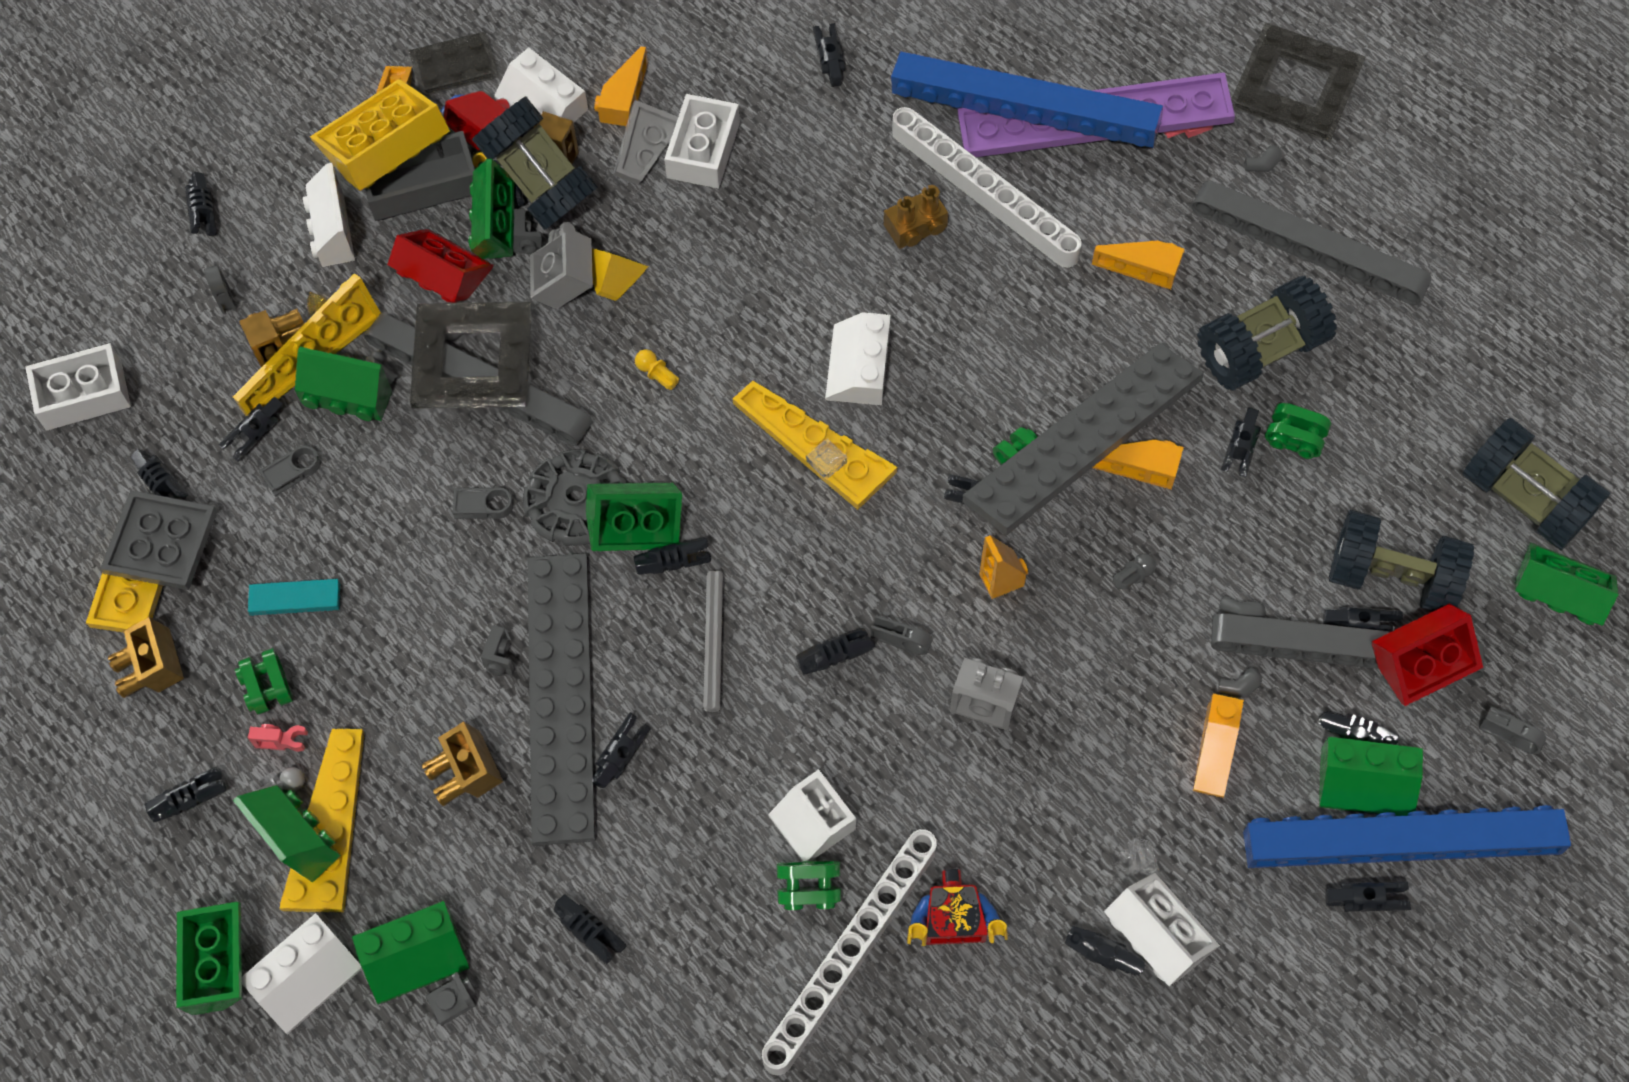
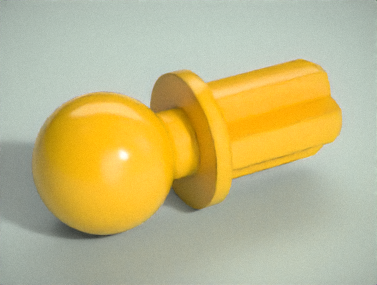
[635,349,679,390]

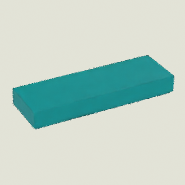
[248,579,340,616]

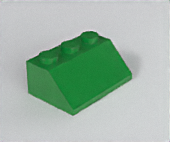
[468,159,514,259]
[295,347,392,421]
[586,483,682,551]
[1515,542,1619,626]
[1319,737,1423,816]
[233,785,341,883]
[352,901,470,1005]
[176,902,242,1015]

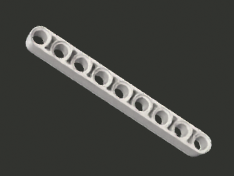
[892,107,1082,268]
[762,829,937,1075]

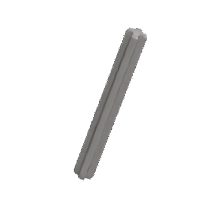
[703,571,723,712]

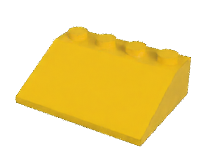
[310,79,450,191]

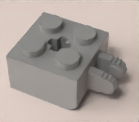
[530,222,593,309]
[950,658,1024,731]

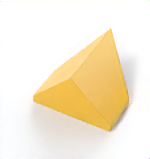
[592,248,649,301]

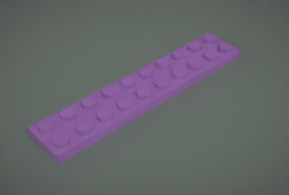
[958,73,1235,157]

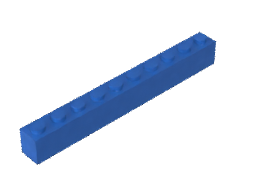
[891,51,1163,148]
[1243,805,1571,868]

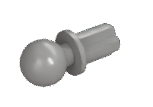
[256,767,305,792]

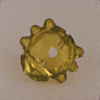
[307,292,327,317]

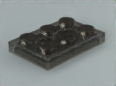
[409,31,499,96]

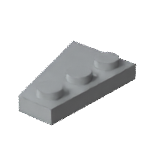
[613,100,678,185]

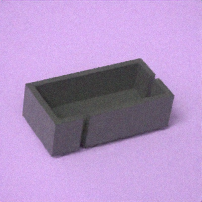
[365,131,475,221]

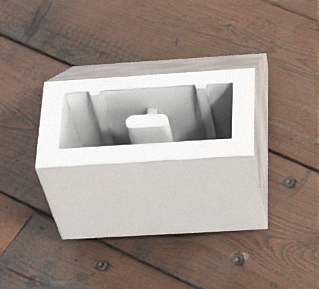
[768,769,856,861]

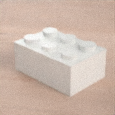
[664,94,740,189]
[25,343,131,431]

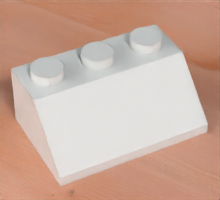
[494,47,588,123]
[303,163,355,267]
[825,312,890,405]
[1104,873,1220,986]
[242,913,362,1035]

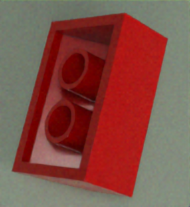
[387,229,494,303]
[1371,604,1483,706]

